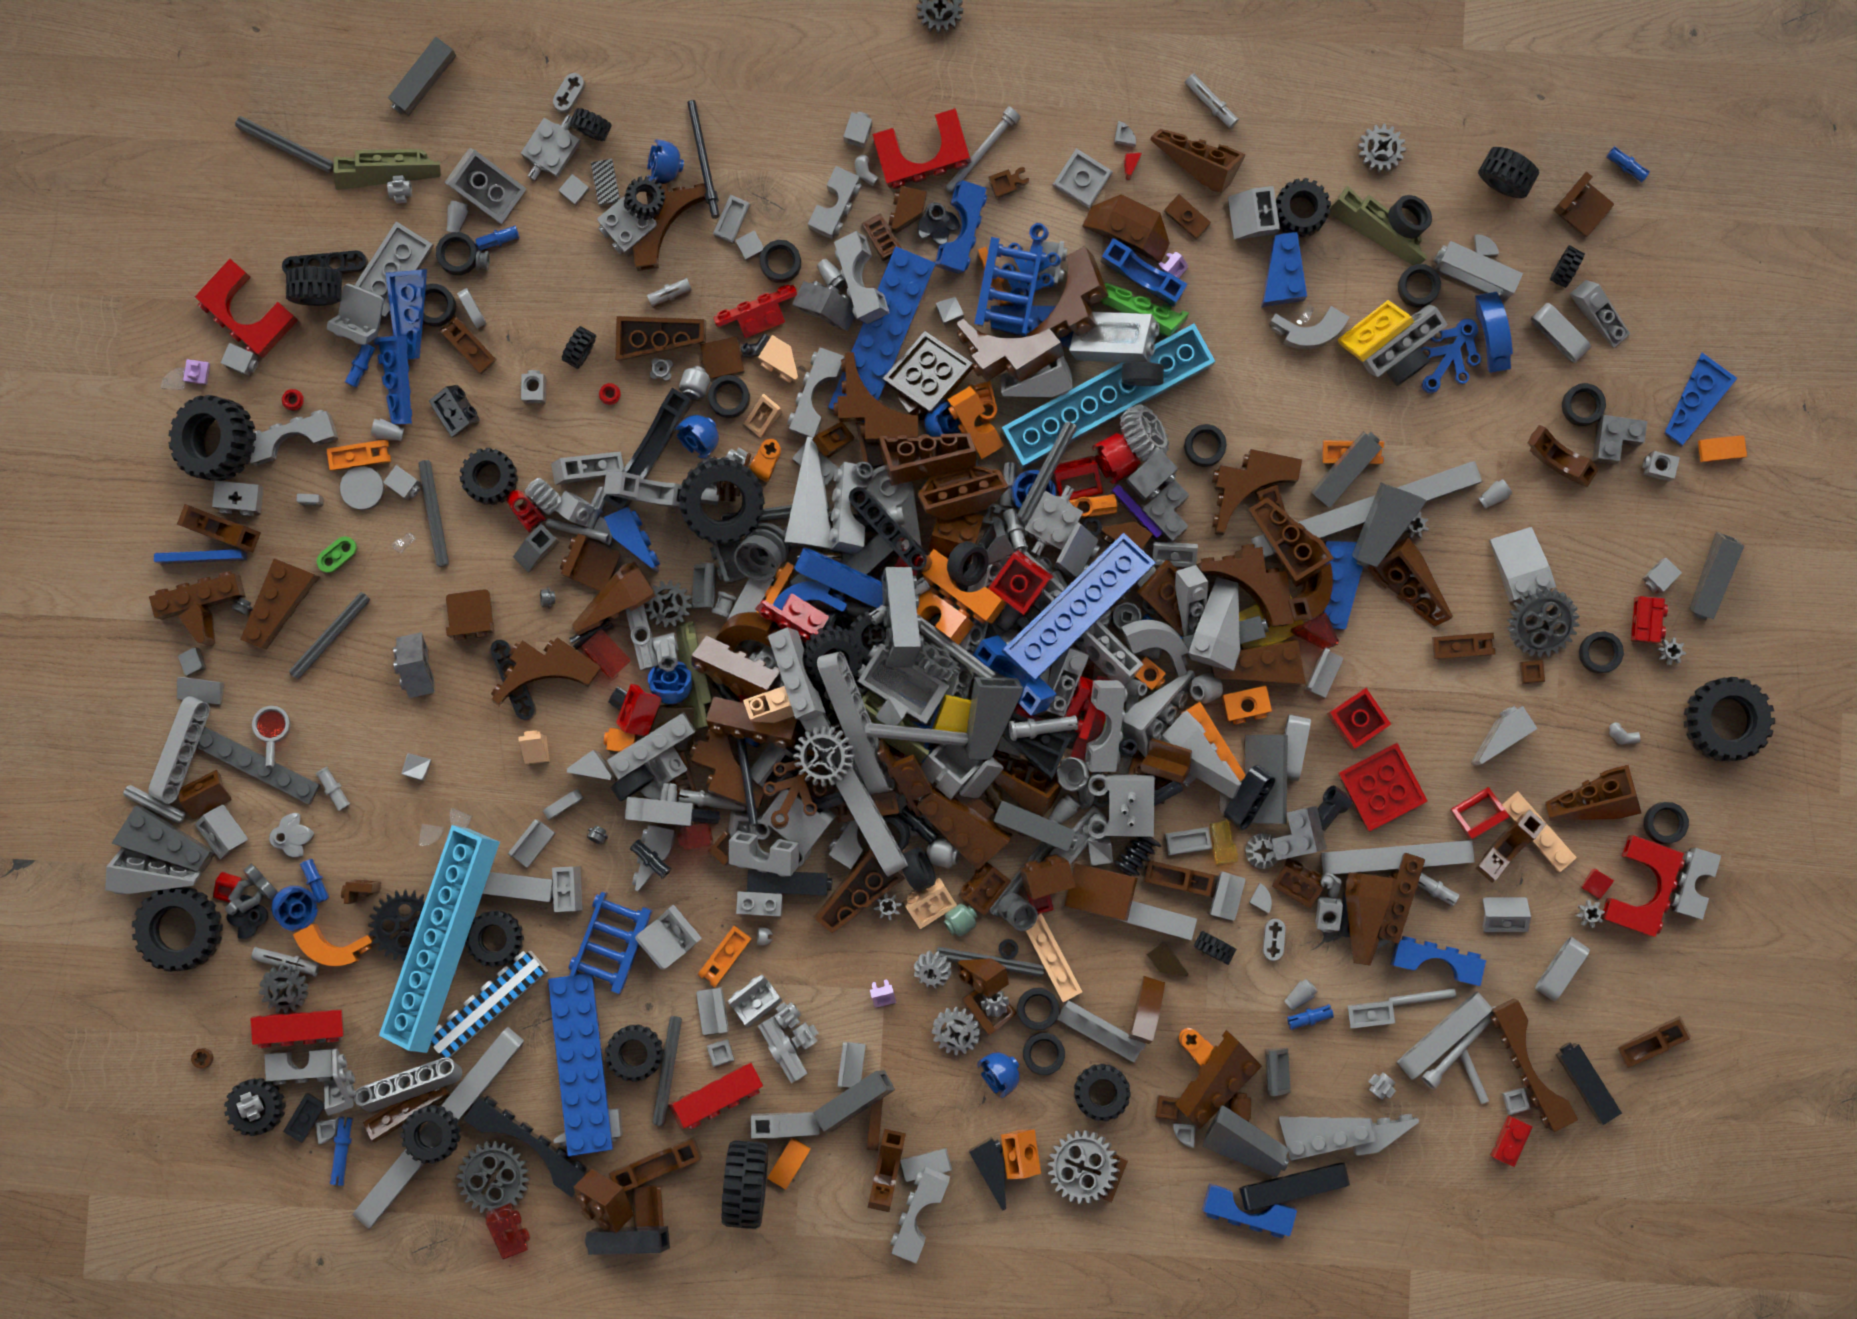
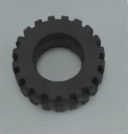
[168,395,256,481]
[679,457,765,545]
[1683,677,1775,762]
[132,887,223,972]
[721,1140,768,1229]

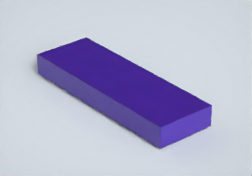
[1111,485,1163,540]

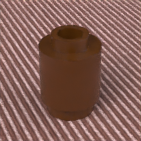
[1229,1092,1251,1122]

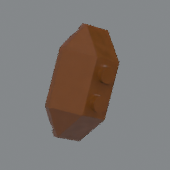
[1082,194,1170,263]
[918,466,1008,520]

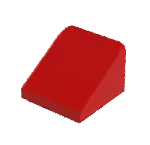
[1124,153,1142,180]
[1581,869,1614,899]
[213,872,242,903]
[1027,895,1054,914]

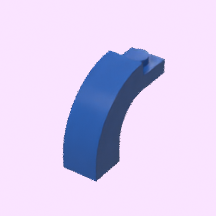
[1475,291,1513,373]
[772,581,848,613]

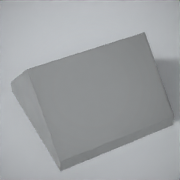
[567,750,616,781]

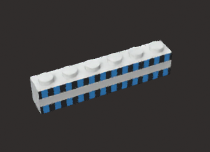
[430,951,548,1058]

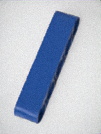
[794,548,883,608]

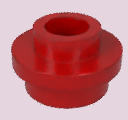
[599,383,621,405]
[282,389,304,411]

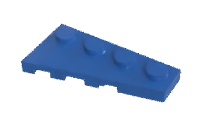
[385,269,427,359]

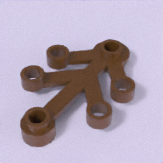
[763,749,827,829]

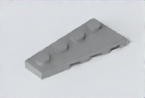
[1279,1116,1377,1161]

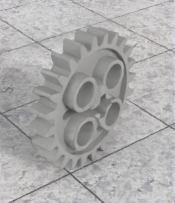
[1048,1130,1120,1204]

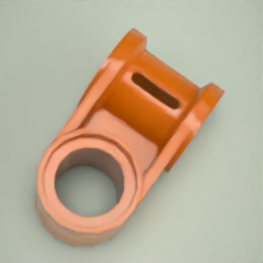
[968,380,997,423]
[749,439,781,482]
[1178,1028,1214,1066]

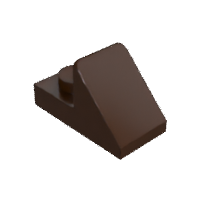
[812,422,855,458]

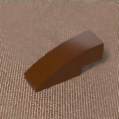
[1144,860,1218,898]
[1128,976,1165,1044]
[1618,1016,1690,1068]

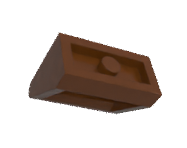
[178,603,215,646]
[963,990,1017,1035]

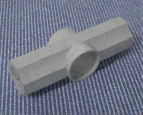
[625,604,659,670]
[758,1016,808,1083]

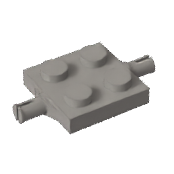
[521,115,581,181]
[1023,485,1083,556]

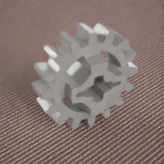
[1358,124,1406,173]
[932,1007,981,1055]

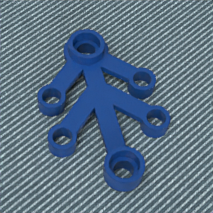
[1002,223,1061,307]
[1421,319,1481,394]

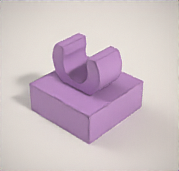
[1159,252,1189,278]
[183,359,210,385]
[870,979,896,1008]

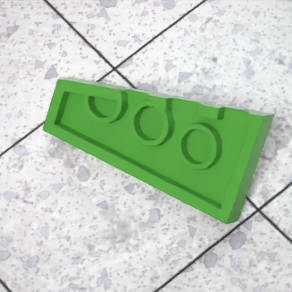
[1100,282,1189,337]

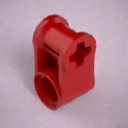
[507,490,546,533]

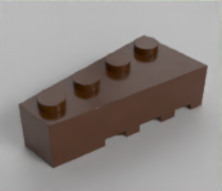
[615,316,707,361]
[240,558,320,650]
[1210,639,1306,684]

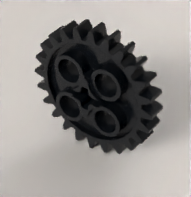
[368,889,425,961]

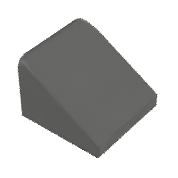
[178,647,206,676]

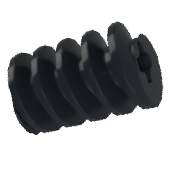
[1114,836,1161,876]

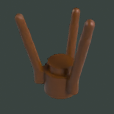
[713,453,751,502]

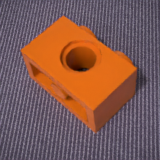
[1221,686,1272,725]
[1001,1129,1041,1179]

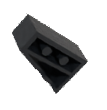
[1002,712,1071,781]

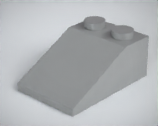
[444,148,527,224]
[1001,356,1072,397]
[1054,522,1100,579]
[1489,527,1556,602]
[1471,705,1538,766]

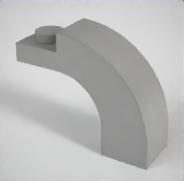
[1269,306,1350,349]
[1121,620,1189,677]

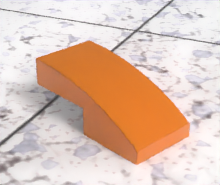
[1698,436,1747,462]
[767,1137,811,1190]

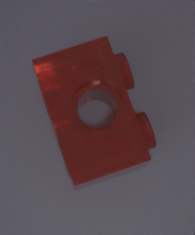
[678,823,714,850]
[486,1203,530,1259]

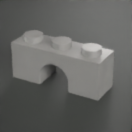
[808,166,862,239]
[729,831,799,876]
[1671,848,1721,920]
[264,1048,336,1085]

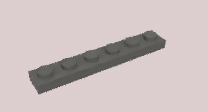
[197,726,320,804]

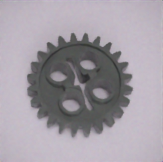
[1507,587,1580,658]
[457,1141,530,1215]

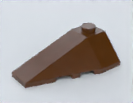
[1150,129,1246,193]
[1248,498,1334,587]
[1368,537,1453,627]
[572,561,656,635]
[982,750,1062,817]
[1545,765,1642,821]
[1345,872,1397,966]

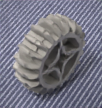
[1120,404,1169,461]
[794,725,855,786]

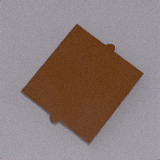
[700,336,745,379]

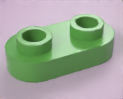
[317,536,357,573]

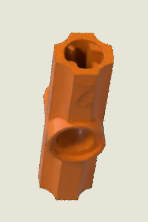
[1069,494,1117,519]

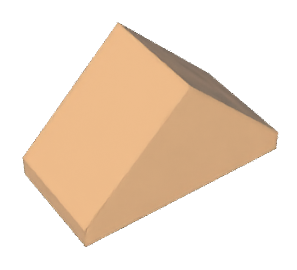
[744,394,782,438]

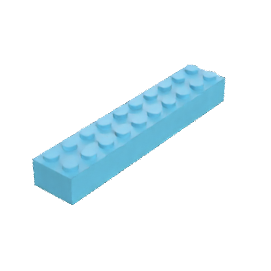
[1001,324,1215,469]
[379,825,500,1053]

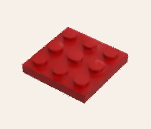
[1338,743,1428,832]

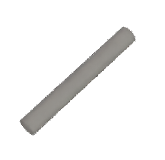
[546,518,610,542]
[1388,989,1456,1006]
[1455,1039,1489,1104]

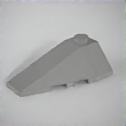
[1122,670,1195,757]
[1160,710,1241,799]

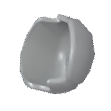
[1056,757,1090,792]

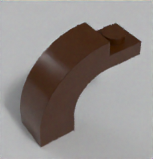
[1527,425,1599,487]
[177,504,261,553]
[1289,562,1333,621]
[715,612,782,652]
[1476,809,1546,883]
[867,1129,906,1212]

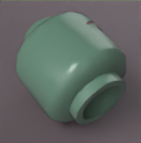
[943,904,977,937]

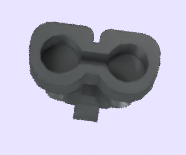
[225,863,278,915]

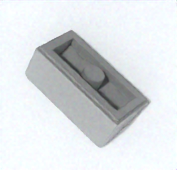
[177,677,224,705]
[959,757,1003,798]

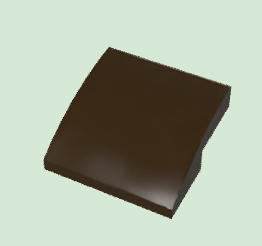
[648,705,694,751]

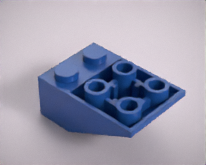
[604,507,660,572]

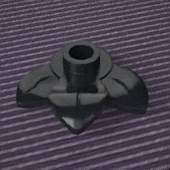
[918,202,960,245]
[226,895,268,939]

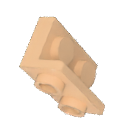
[903,878,957,929]

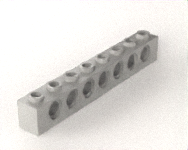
[999,547,1143,686]

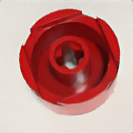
[1092,433,1141,484]

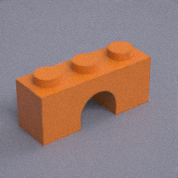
[947,386,1004,459]
[917,586,975,645]

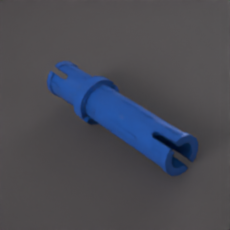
[330,1117,353,1186]

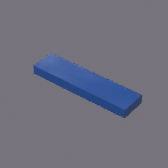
[154,549,247,564]

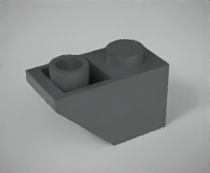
[513,524,559,573]

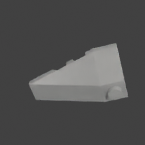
[1189,577,1240,671]
[105,848,201,894]

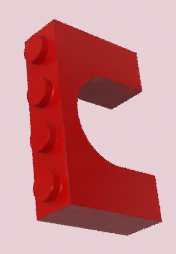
[872,108,972,189]
[194,259,298,358]
[1600,835,1685,937]

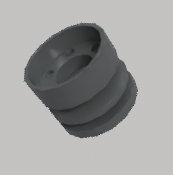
[734,523,791,582]

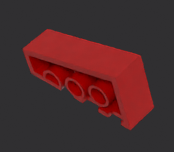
[250,1009,344,1048]
[668,1062,763,1130]

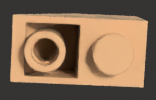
[758,335,799,383]
[743,686,794,723]
[518,730,550,765]

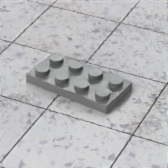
[354,222,434,318]

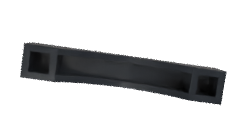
[603,388,693,510]
[463,1096,588,1197]

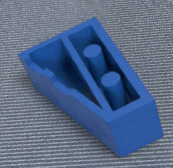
[1261,232,1307,307]

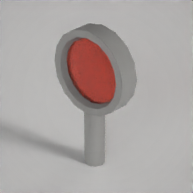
[252,706,291,768]

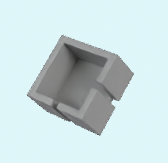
[920,744,984,800]

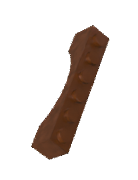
[1490,998,1578,1132]

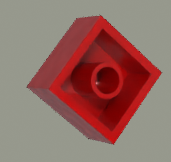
[988,550,1054,615]
[1327,688,1391,750]

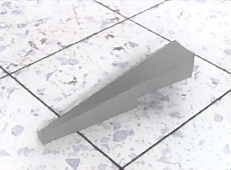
[784,437,832,549]

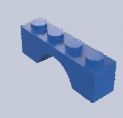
[935,180,987,274]
[1100,238,1188,307]
[972,635,1057,716]
[1390,936,1486,986]
[1202,1183,1297,1239]

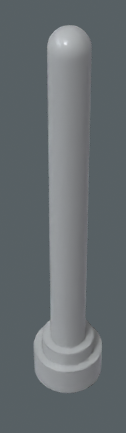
[946,106,1021,192]
[1421,1006,1495,1090]

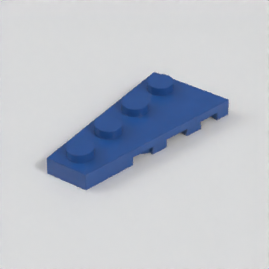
[990,306,1074,348]
[374,336,412,424]
[1664,353,1737,447]
[1323,541,1363,630]

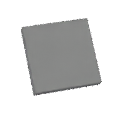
[1053,148,1113,209]

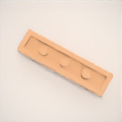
[1502,791,1577,872]
[1026,913,1082,1002]

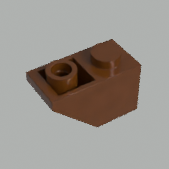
[888,186,927,233]
[1101,521,1152,549]
[957,958,1009,998]

